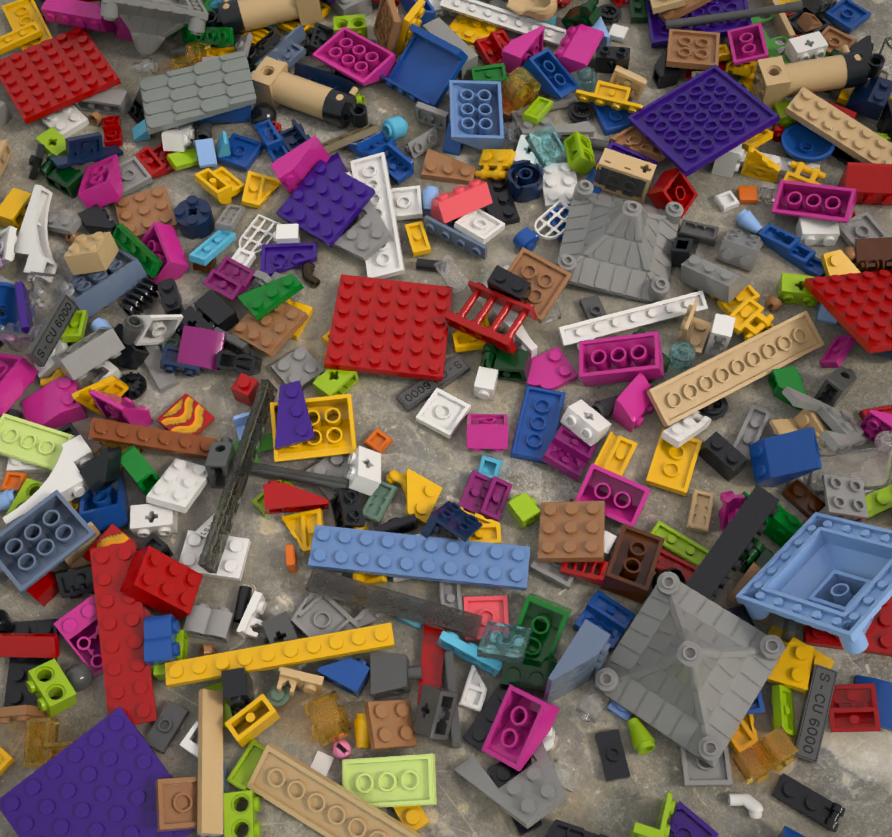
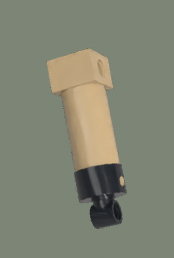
[205,0,323,36]
[752,45,885,109]
[251,56,368,128]

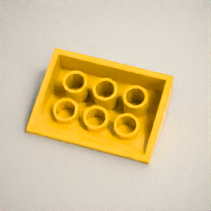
[270,394,357,463]

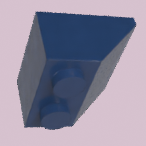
[845,77,892,121]

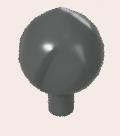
[65,663,93,692]

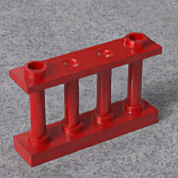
[445,280,537,355]

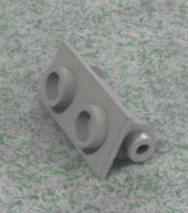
[404,127,441,159]

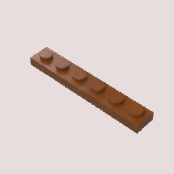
[88,417,217,459]

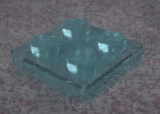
[525,124,566,169]
[477,621,532,664]

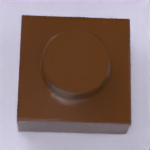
[193,257,217,272]

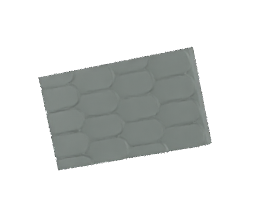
[139,50,257,135]

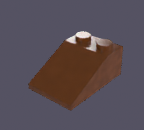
[601,524,665,604]

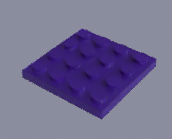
[276,160,375,247]

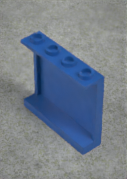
[380,23,468,108]

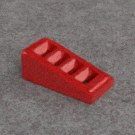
[559,561,609,587]

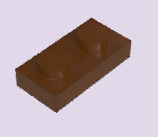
[781,479,826,519]

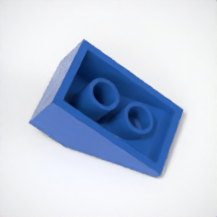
[519,48,580,100]
[749,427,822,487]
[79,470,129,533]

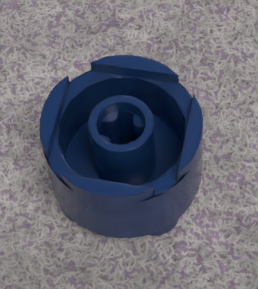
[507,160,544,203]
[174,195,215,240]

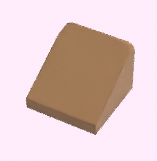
[797,12,822,32]

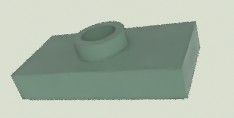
[362,481,397,525]

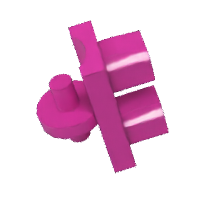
[718,491,746,531]

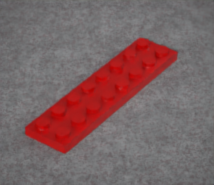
[90,542,158,725]

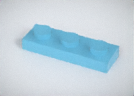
[189,230,236,266]
[436,631,503,677]

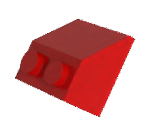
[647,168,698,218]

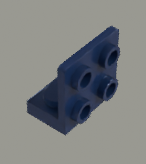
[420,501,482,542]

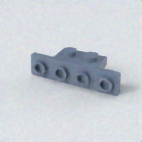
[254,24,307,70]
[424,215,487,260]

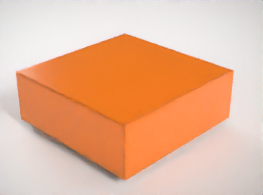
[737,186,758,204]
[364,428,393,454]
[0,471,29,492]
[285,544,298,573]

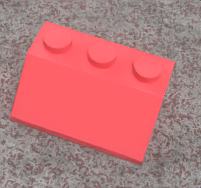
[431,179,493,224]

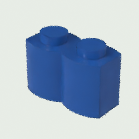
[144,614,180,666]

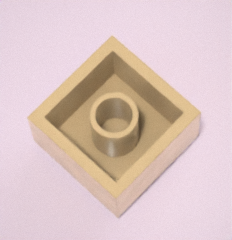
[63,231,119,275]

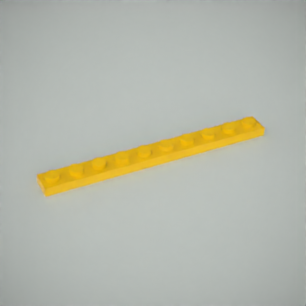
[165,623,395,688]

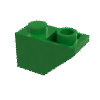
[768,366,809,411]
[121,445,160,495]

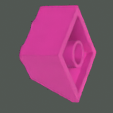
[611,373,655,432]
[467,414,508,452]

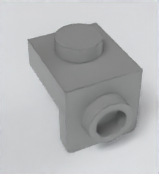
[253,269,284,286]

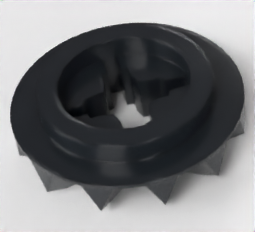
[598,4,622,25]
[568,101,595,123]
[120,371,147,400]
[698,397,728,421]

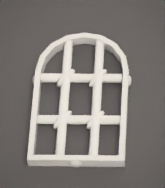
[534,200,570,240]
[239,214,281,255]

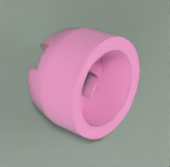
[332,740,351,760]

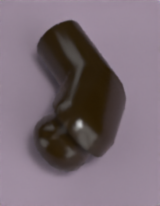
[302,262,320,288]

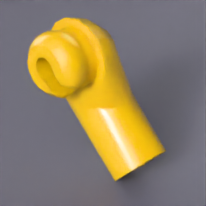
[40,368,66,388]
[386,470,406,494]

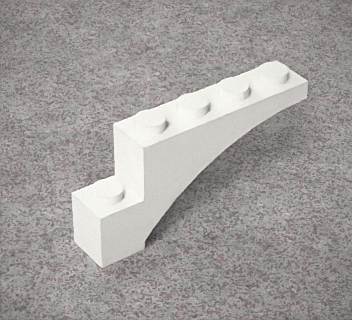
[13,184,58,281]
[483,265,538,359]
[3,435,95,527]

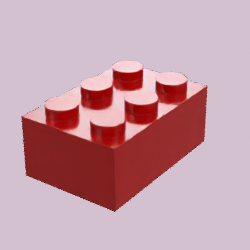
[120,545,203,620]

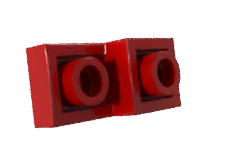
[102,115,123,147]

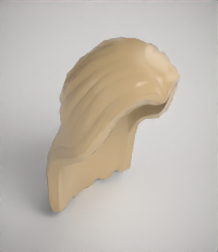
[506,0,557,21]

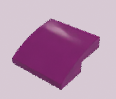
[203,256,255,301]
[177,325,226,371]
[541,425,596,481]
[458,470,513,522]

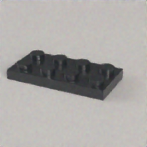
[4,619,60,707]

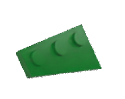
[237,273,304,321]

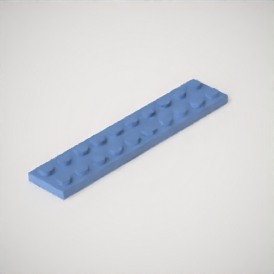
[308,525,530,591]

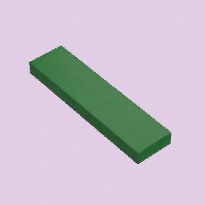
[112,223,163,278]

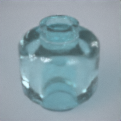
[575,67,598,92]
[668,341,696,370]

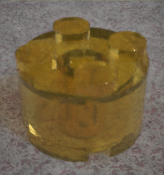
[501,67,541,110]
[303,691,352,746]

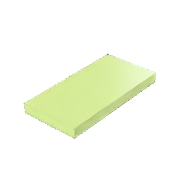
[0,413,75,472]
[342,754,437,808]

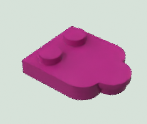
[525,347,578,391]

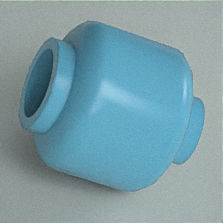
[382,116,408,140]

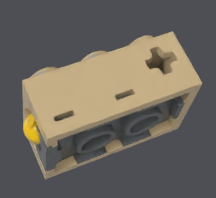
[593,148,657,204]

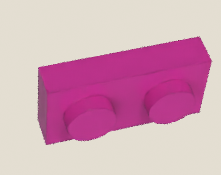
[819,335,856,368]

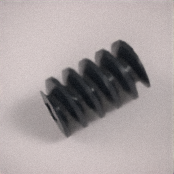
[119,277,159,316]

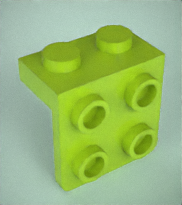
[627,791,676,837]

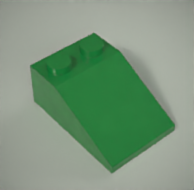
[504,593,572,663]

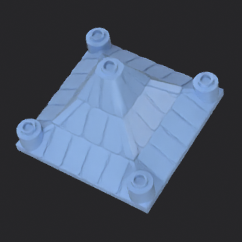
[735,512,892,654]

